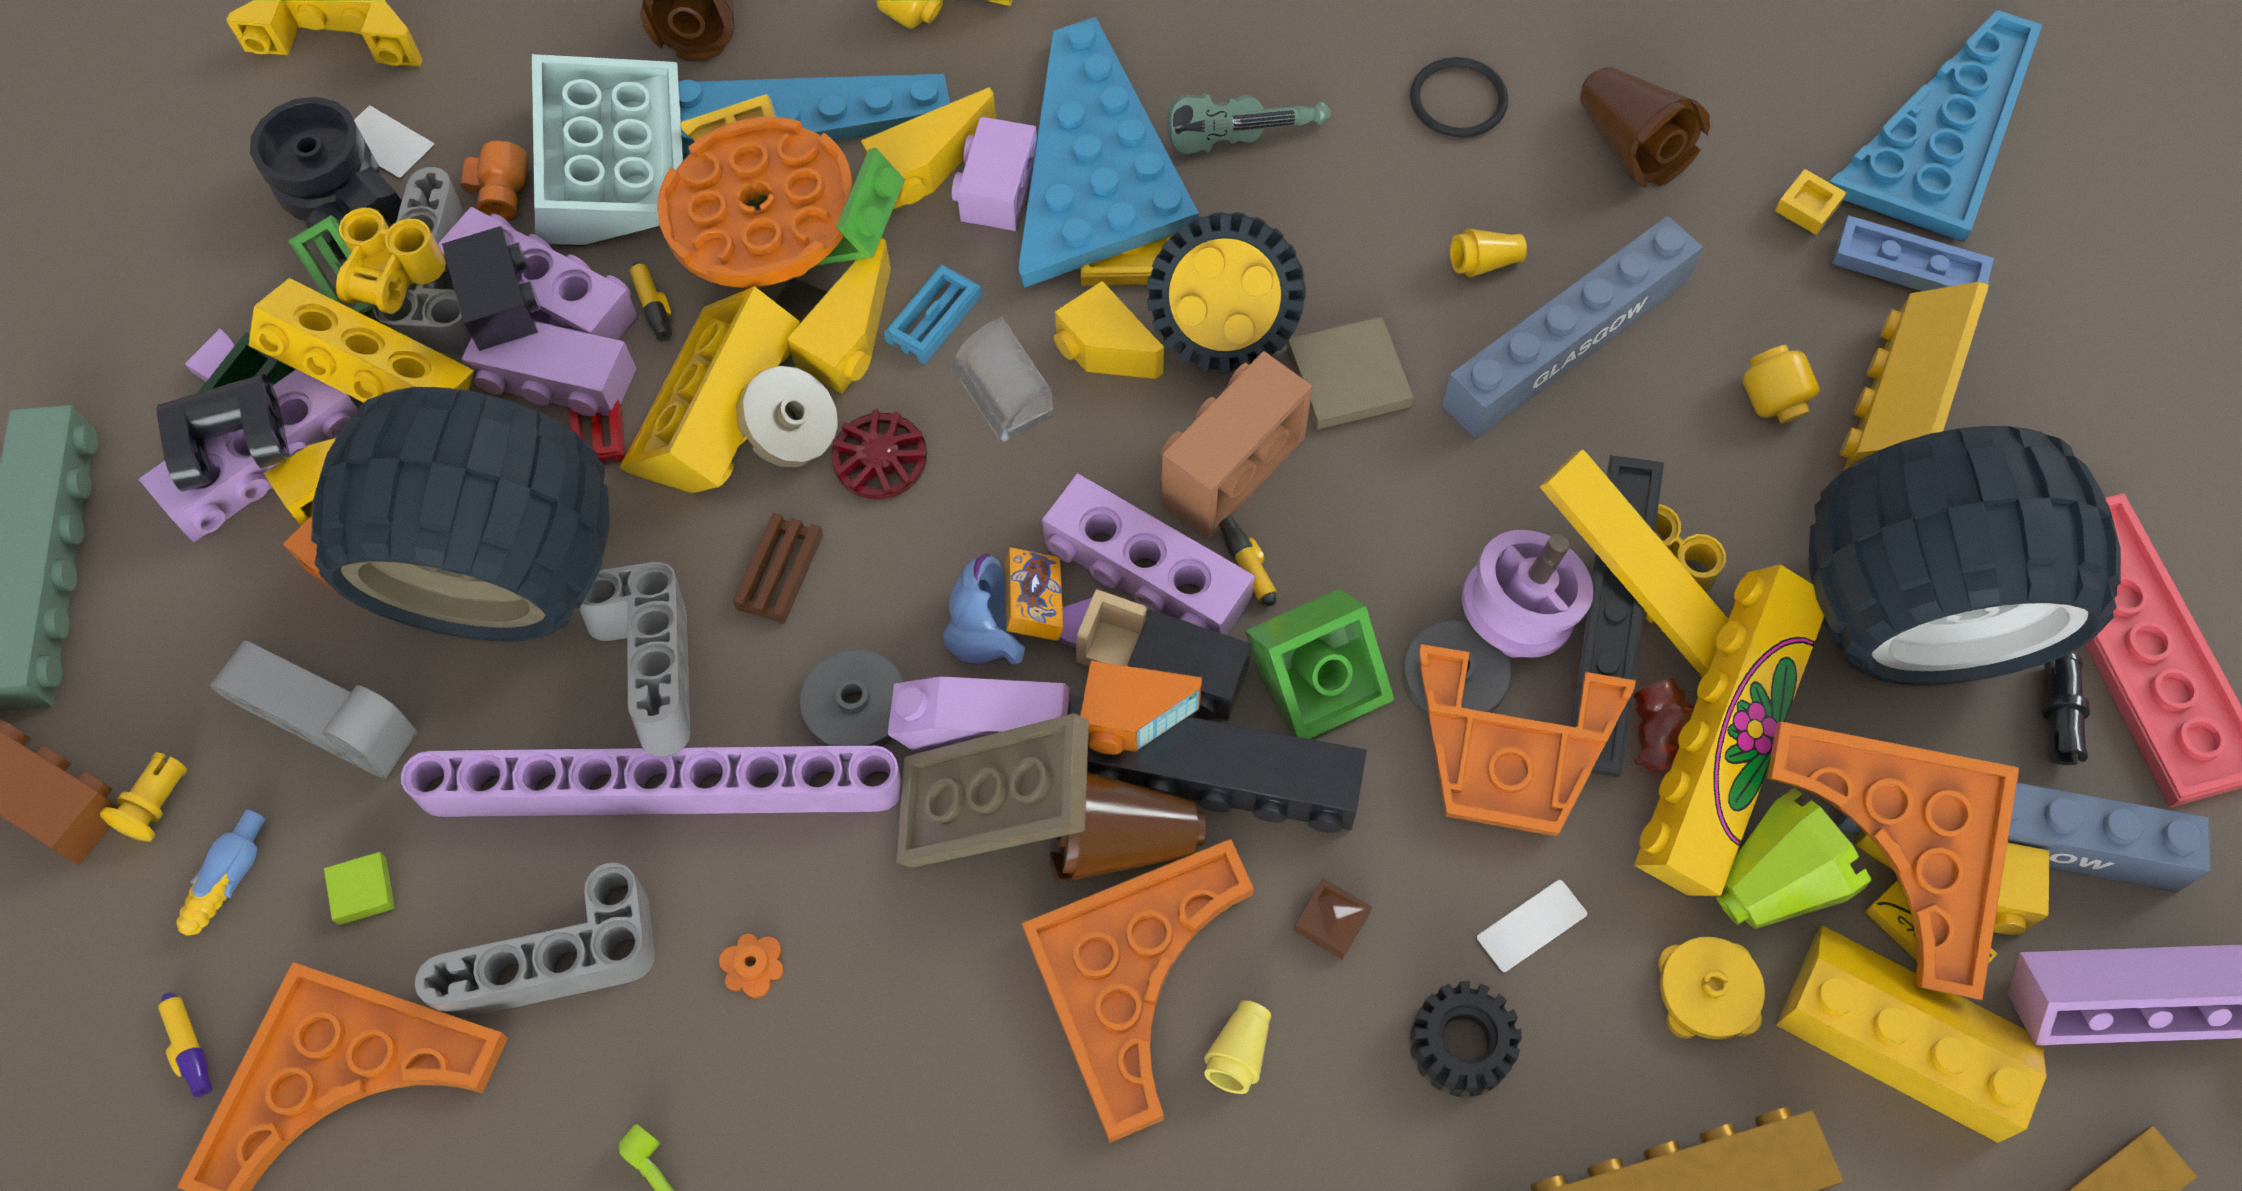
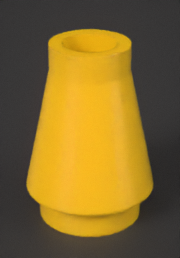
[1450,228,1527,278]

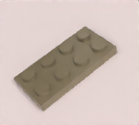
[896,713,1089,868]

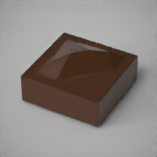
[1293,878,1372,960]

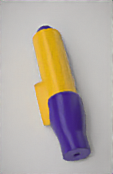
[158,992,213,1097]

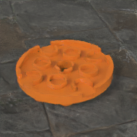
[657,117,854,289]

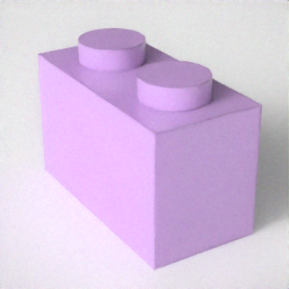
[952,117,1037,231]

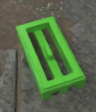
[288,215,373,316]

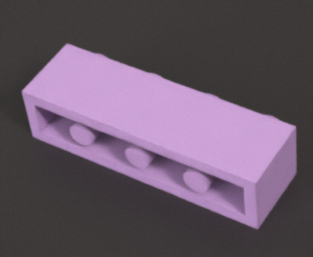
[2007,945,2242,1045]

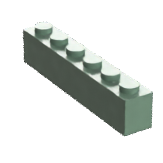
[0,405,98,711]

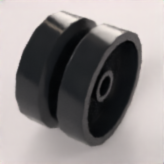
[250,97,379,221]

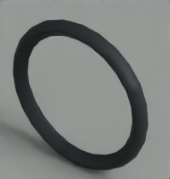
[1410,57,1508,137]

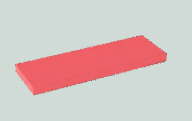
[2085,493,2242,808]

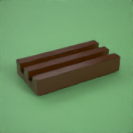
[733,513,823,624]

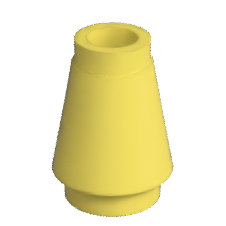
[1204,1001,1271,1094]

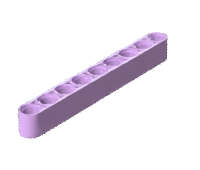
[401,746,902,817]

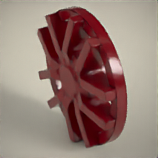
[831,409,927,499]

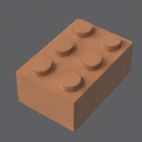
[1160,351,1313,540]

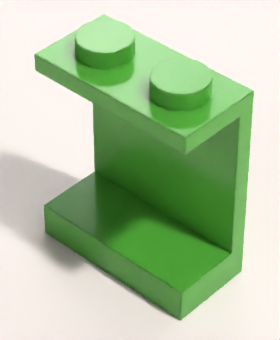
[815,148,905,266]

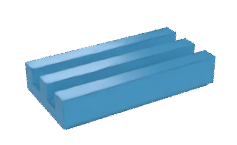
[884,264,982,364]

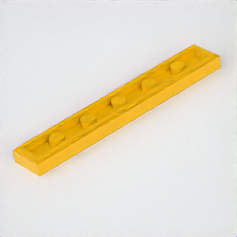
[1539,449,1728,678]

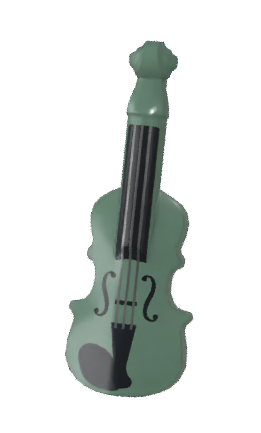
[1167,92,1331,154]

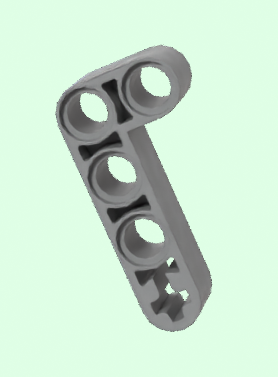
[373,167,472,354]
[579,562,691,757]
[210,640,418,779]
[415,863,655,1019]

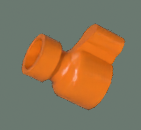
[460,140,529,221]

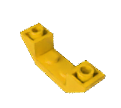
[226,0,423,67]

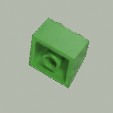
[1245,588,1395,739]

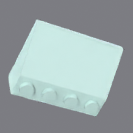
[532,54,683,245]

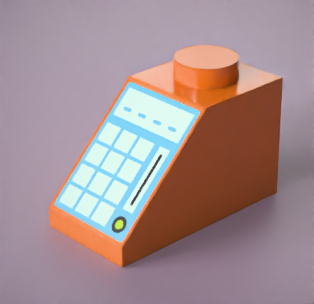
[1080,661,1202,755]

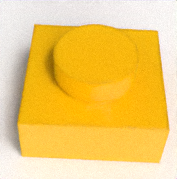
[1775,169,1846,235]

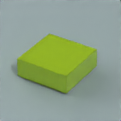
[324,852,395,926]

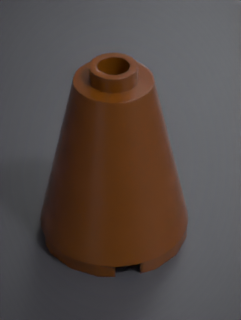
[640,0,734,61]
[1580,67,1710,188]
[1049,772,1206,881]

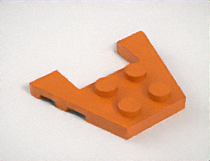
[1418,644,1636,837]

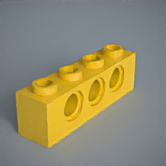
[248,278,474,403]

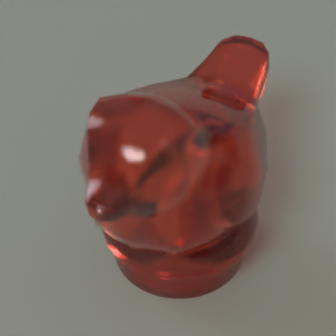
[1633,678,1695,772]

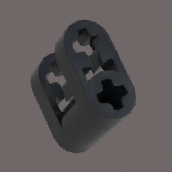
[156,374,290,492]

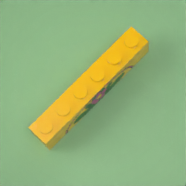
[1634,564,1824,896]

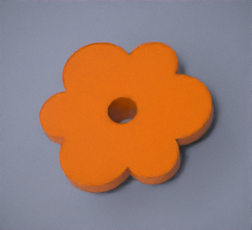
[719,933,784,998]

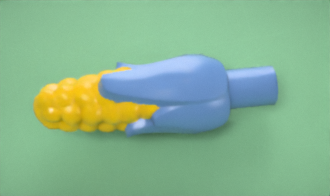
[176,810,266,936]

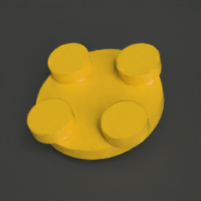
[1658,937,1765,1039]

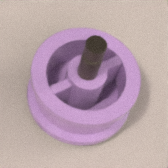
[1461,530,1593,658]

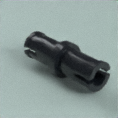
[2042,653,2090,765]

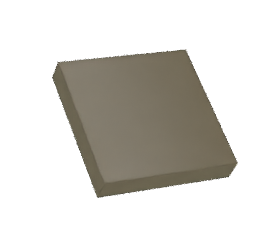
[1287,316,1414,430]

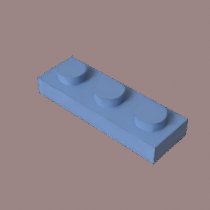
[1832,215,1994,291]

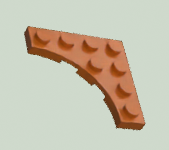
[1767,722,2019,1000]
[1022,839,1254,1143]
[177,962,508,1191]

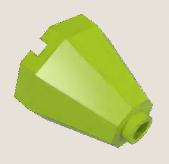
[1716,788,1871,929]

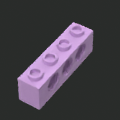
[438,207,638,340]
[139,369,358,543]
[1042,473,1255,635]

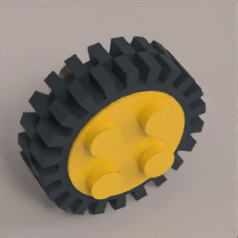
[1147,212,1306,373]

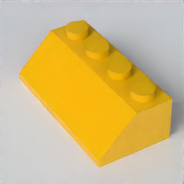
[1839,282,1989,471]
[619,286,800,494]
[1776,925,2047,1143]

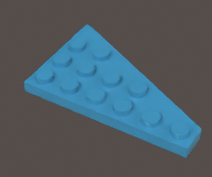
[1018,17,1199,288]

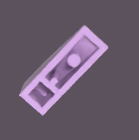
[888,676,1070,753]

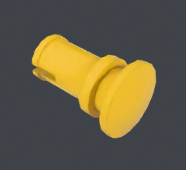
[100,752,187,842]

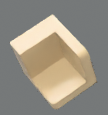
[1076,589,1147,667]

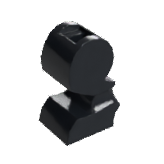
[307,166,402,260]

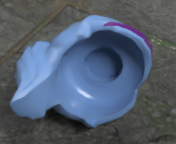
[942,553,1025,665]

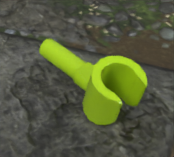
[618,1124,674,1191]

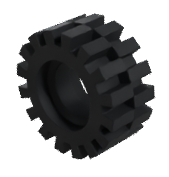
[1409,981,1522,1097]

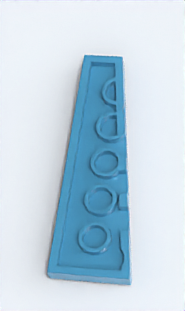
[678,74,950,160]

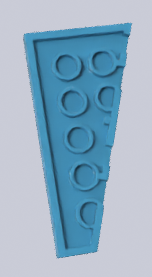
[1829,10,2042,242]

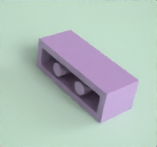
[461,321,637,417]

